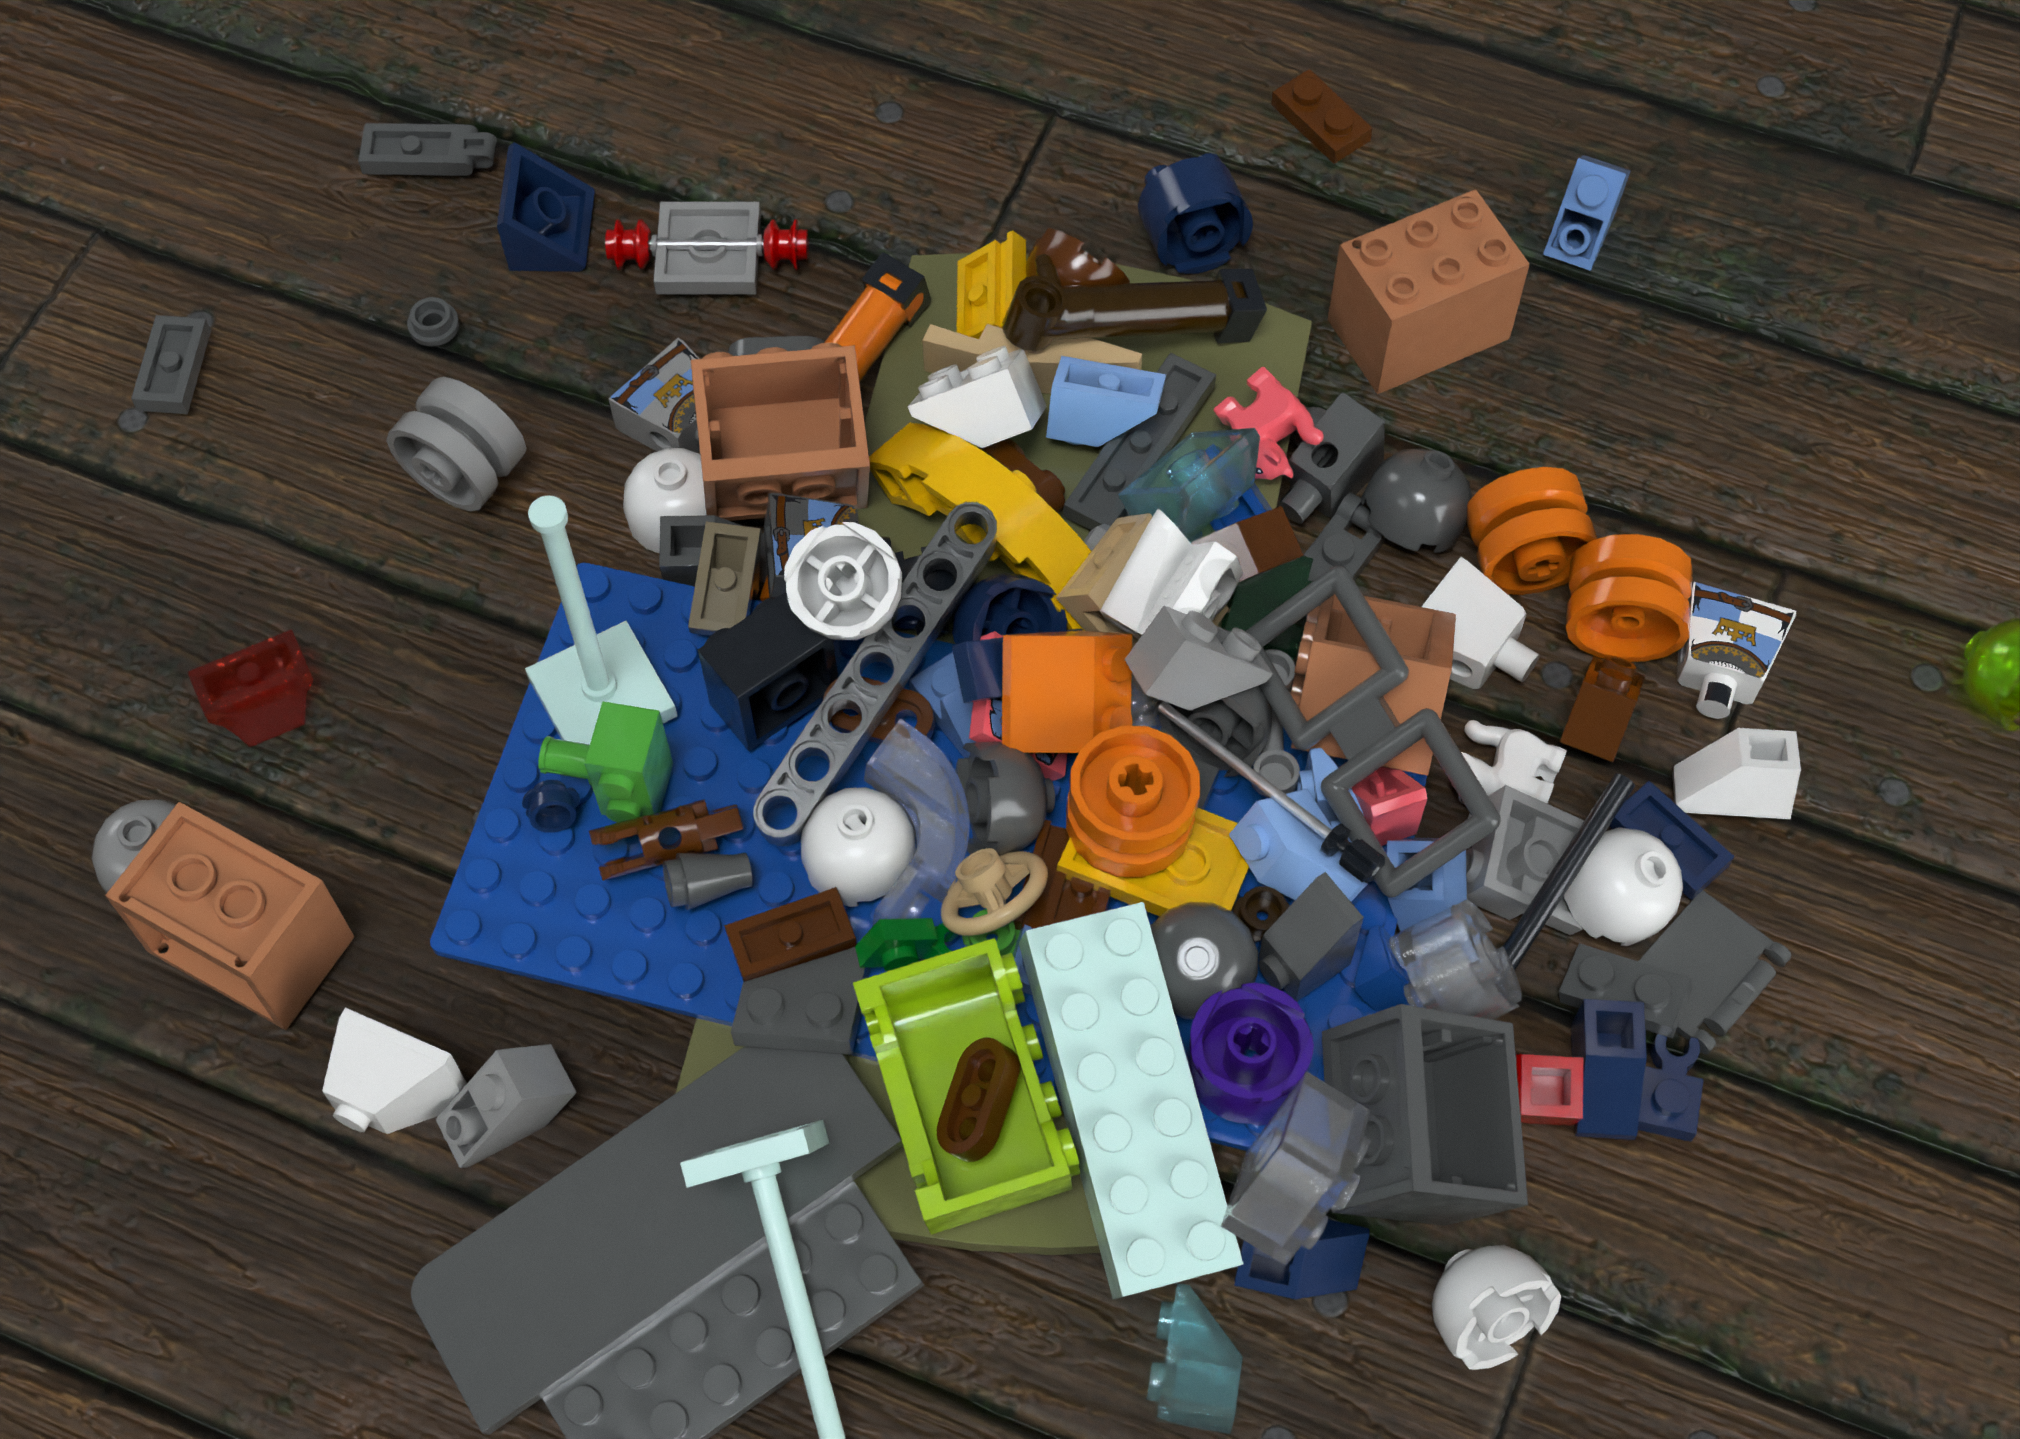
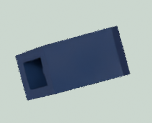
[1571,999,1647,1140]
[1234,1202,1370,1299]

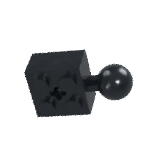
[698,592,865,751]

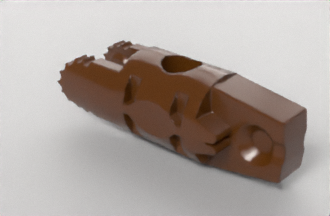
[589,799,744,881]

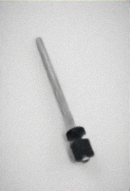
[1158,701,1385,883]

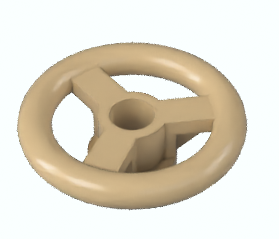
[941,848,1048,936]

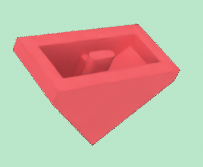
[1352,767,1428,846]

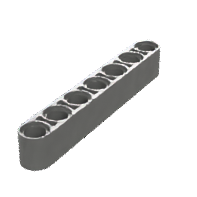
[753,502,997,846]

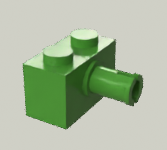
[538,701,673,823]

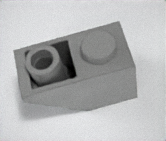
[1125,606,1273,711]
[435,1044,577,1168]

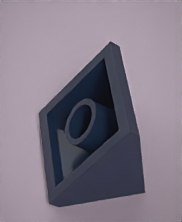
[497,142,595,272]

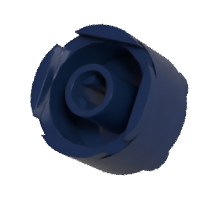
[1138,153,1253,274]

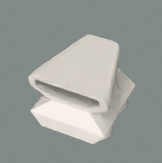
[1100,508,1243,640]

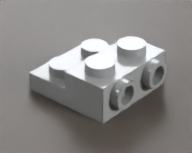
[1466,785,1584,936]

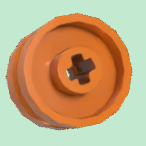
[1466,467,1598,595]
[1566,534,1693,662]
[1066,725,1200,877]

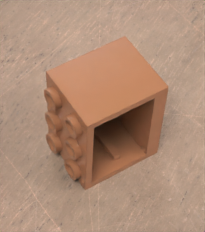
[1327,189,1530,394]
[691,343,870,521]
[1290,594,1456,776]
[105,802,355,1030]

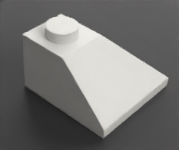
[322,1008,467,1134]

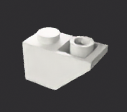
[1672,728,1801,819]

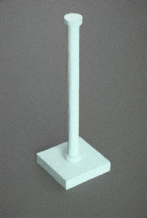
[525,496,678,744]
[680,1120,846,1439]

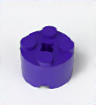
[1187,983,1314,1126]

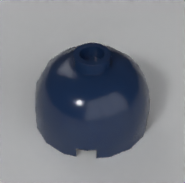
[952,574,1067,645]

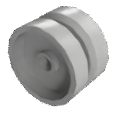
[386,377,527,511]

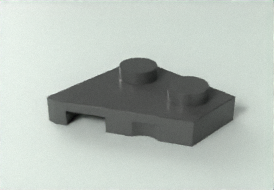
[731,947,871,1055]

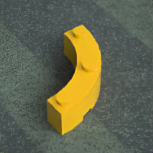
[869,422,1091,631]

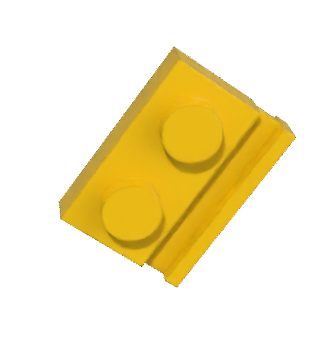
[956,230,1026,339]

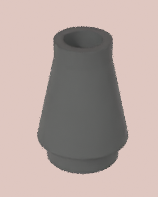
[663,853,752,911]

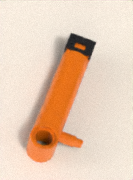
[824,252,931,383]

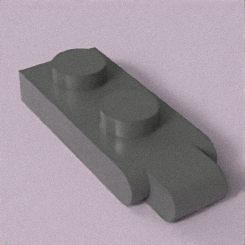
[358,123,497,176]

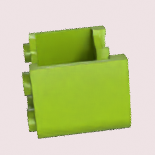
[853,938,1081,1235]

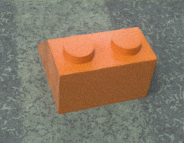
[1002,631,1132,753]

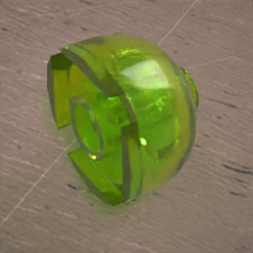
[1963,618,2020,731]

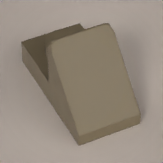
[688,521,762,636]

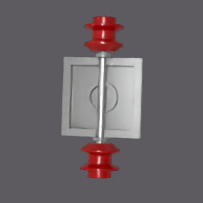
[605,202,809,294]

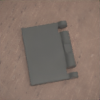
[1638,890,1792,1054]

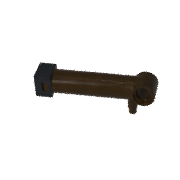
[1002,254,1267,351]

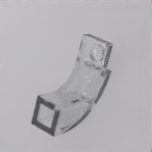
[864,718,969,925]

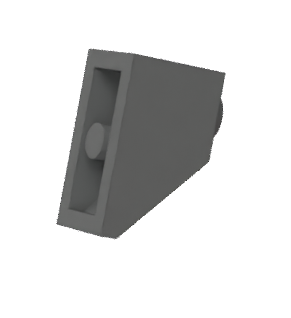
[1259,872,1364,1002]

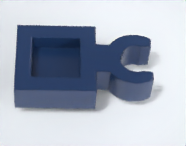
[1638,1034,1704,1142]

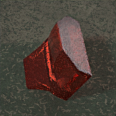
[187,629,314,747]

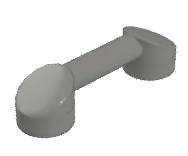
[1251,649,1300,798]

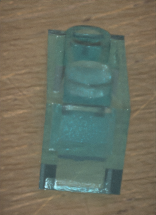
[1147,1283,1243,1434]

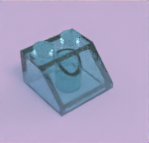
[1118,428,1260,542]

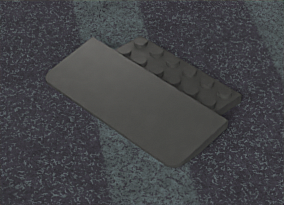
[411,1046,925,1439]

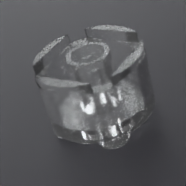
[1389,900,1522,1020]

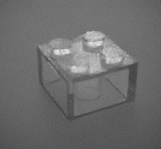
[1221,1071,1371,1266]

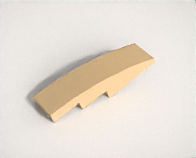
[922,324,1142,394]

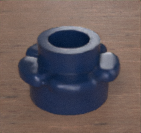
[522,780,580,832]

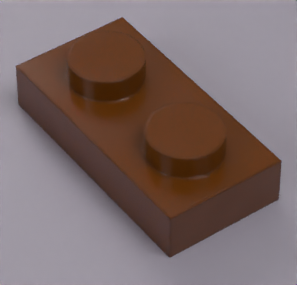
[1271,69,1373,164]
[724,887,857,982]

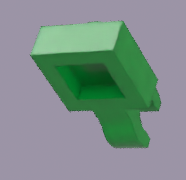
[855,918,958,972]

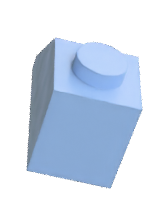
[1046,356,1166,447]
[1229,789,1368,902]

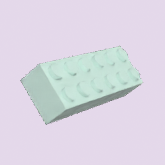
[1019,902,1243,1300]

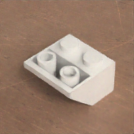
[907,346,1047,448]

